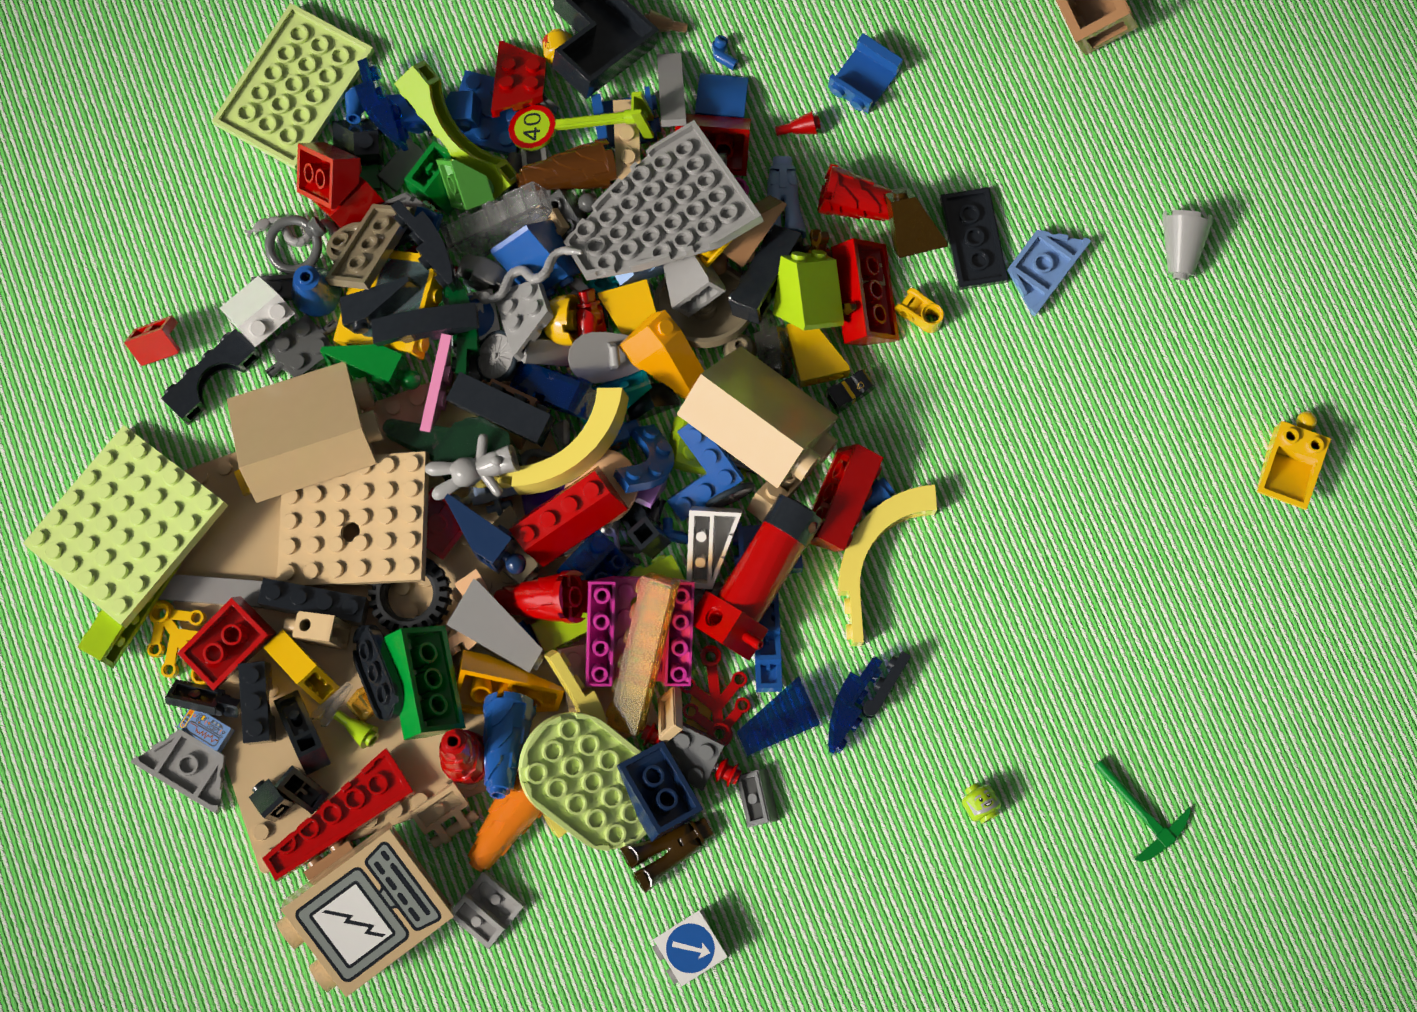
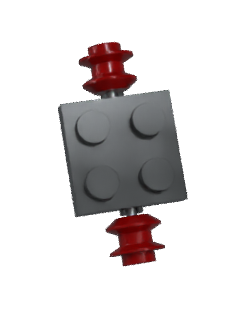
[640,722,742,791]

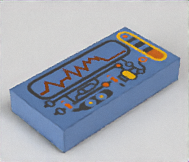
[177,709,235,753]

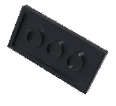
[940,187,1008,290]

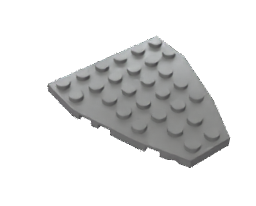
[563,120,764,280]

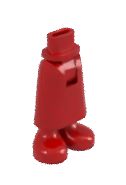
[576,288,607,337]

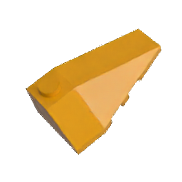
[618,310,704,399]

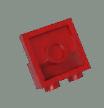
[426,488,463,560]

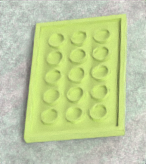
[212,3,375,170]

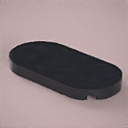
[352,624,403,721]

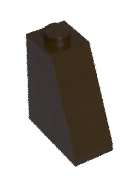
[885,188,948,258]

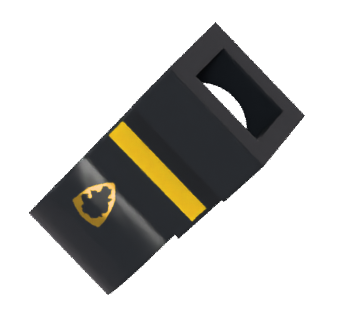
[826,369,876,414]

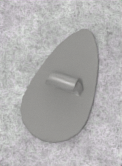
[568,332,640,384]

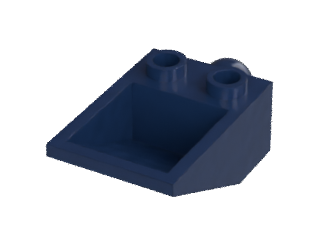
[444,493,526,574]

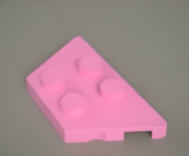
[420,333,454,432]

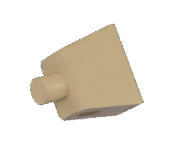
[284,611,352,650]

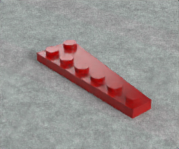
[262,748,415,882]

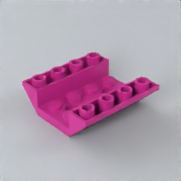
[585,576,695,686]

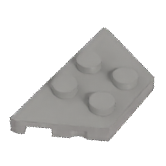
[493,281,554,361]
[131,729,226,815]

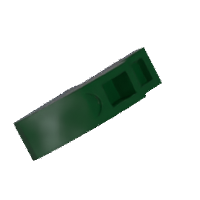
[445,277,480,376]

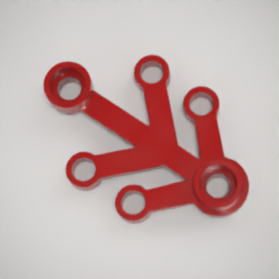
[680,645,750,747]

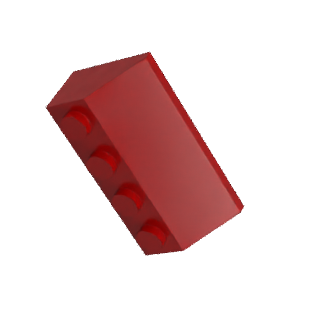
[831,238,900,346]
[810,443,884,552]
[509,466,629,567]

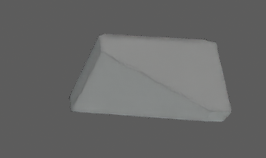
[552,420,570,448]

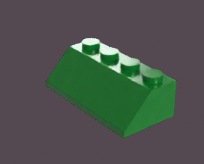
[384,625,466,740]

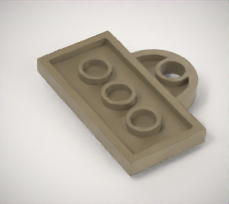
[325,204,415,290]

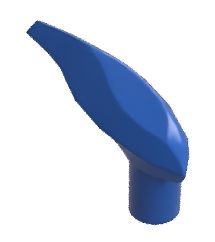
[663,517,688,544]

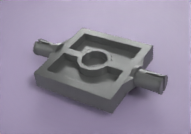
[265,314,338,379]

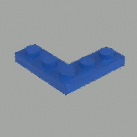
[667,423,744,521]

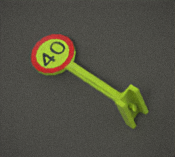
[508,91,654,151]

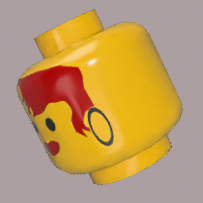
[542,29,572,64]

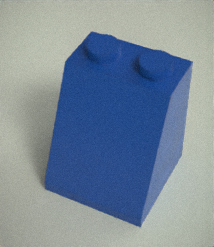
[490,220,581,298]

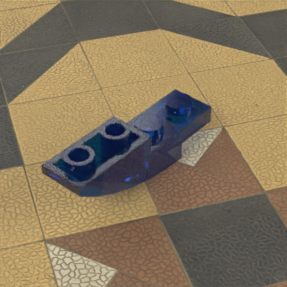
[354,58,409,151]
[827,656,883,757]

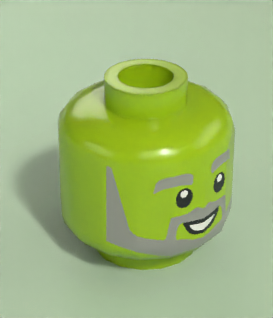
[962,783,1001,824]

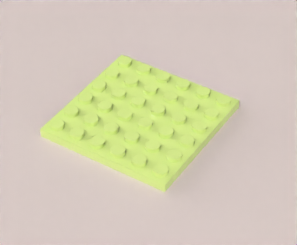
[23,425,228,628]

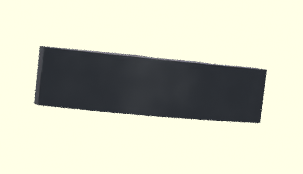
[371,303,480,347]

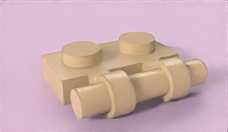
[410,782,480,848]

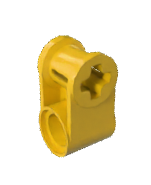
[895,288,944,333]

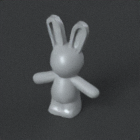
[425,433,520,500]

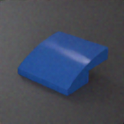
[695,73,748,118]

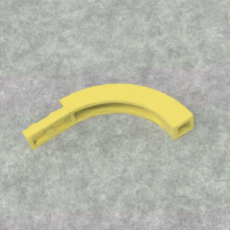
[473,388,629,495]
[838,485,937,646]
[542,649,607,838]

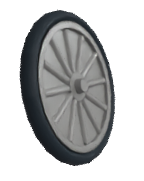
[476,330,518,383]
[705,482,755,507]

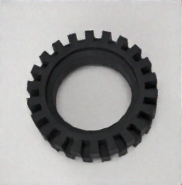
[368,557,453,632]

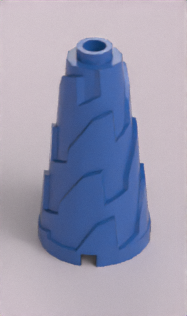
[483,691,537,799]

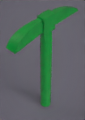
[1095,760,1191,862]

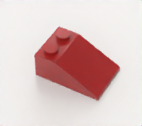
[177,596,277,691]

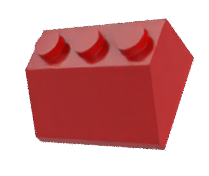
[675,113,751,176]
[296,142,362,209]

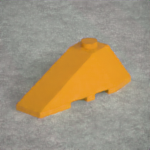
[456,650,565,714]

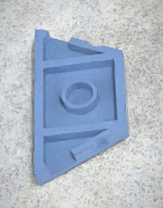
[1007,230,1091,317]

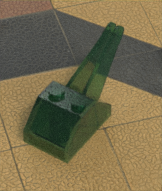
[382,416,522,481]

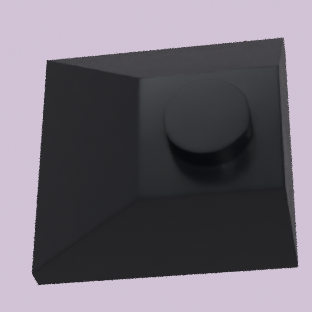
[332,118,384,166]

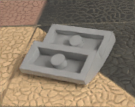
[452,870,526,950]

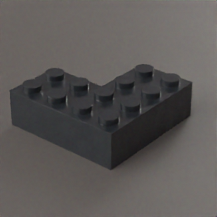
[552,0,659,99]

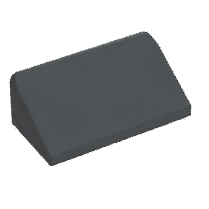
[737,769,779,828]

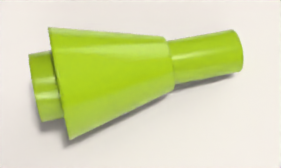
[334,710,379,749]

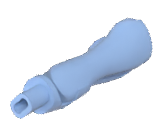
[767,156,807,239]

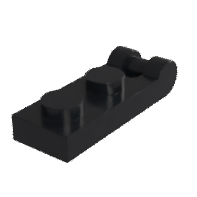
[861,651,911,719]

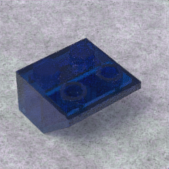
[556,529,635,581]

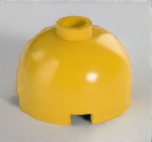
[543,294,580,346]

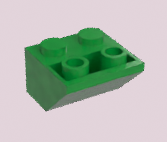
[404,141,456,216]

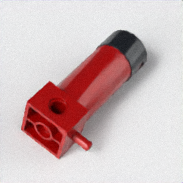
[693,494,823,661]

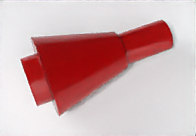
[775,111,821,136]

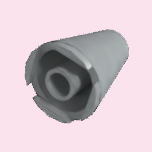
[1162,210,1214,281]

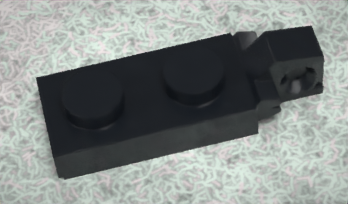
[165,679,241,718]

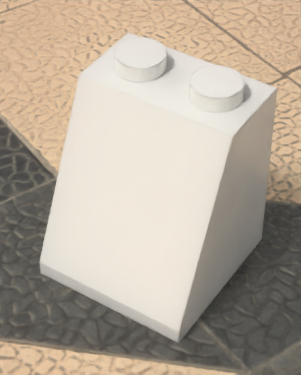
[219,276,295,347]

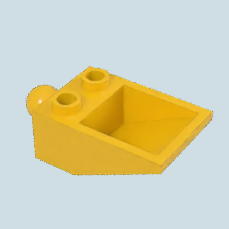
[1256,411,1331,510]

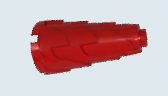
[817,164,893,221]
[493,570,588,624]
[439,728,485,785]

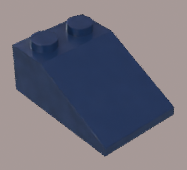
[617,741,703,842]

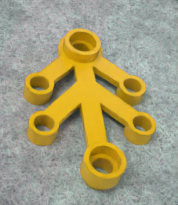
[147,600,207,685]

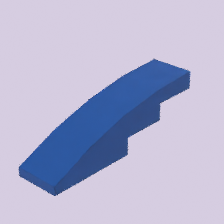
[754,593,782,693]

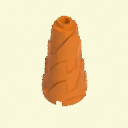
[468,770,543,872]

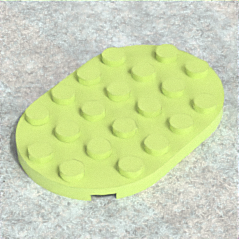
[519,712,647,851]

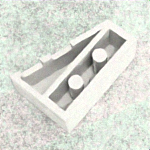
[687,506,744,589]

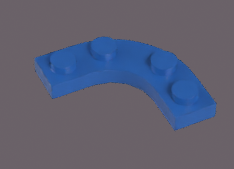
[613,424,675,493]

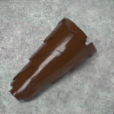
[516,138,617,193]

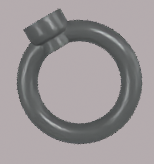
[264,215,327,274]

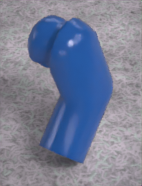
[712,35,739,71]

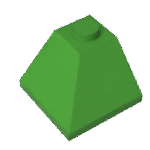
[436,158,494,210]

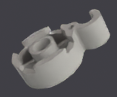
[456,255,518,293]

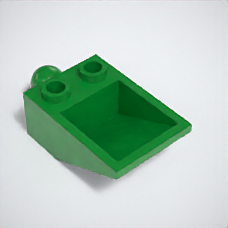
[320,344,421,395]

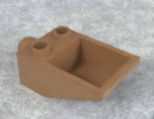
[711,195,787,275]

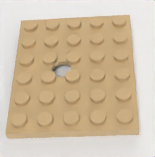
[277,451,430,587]

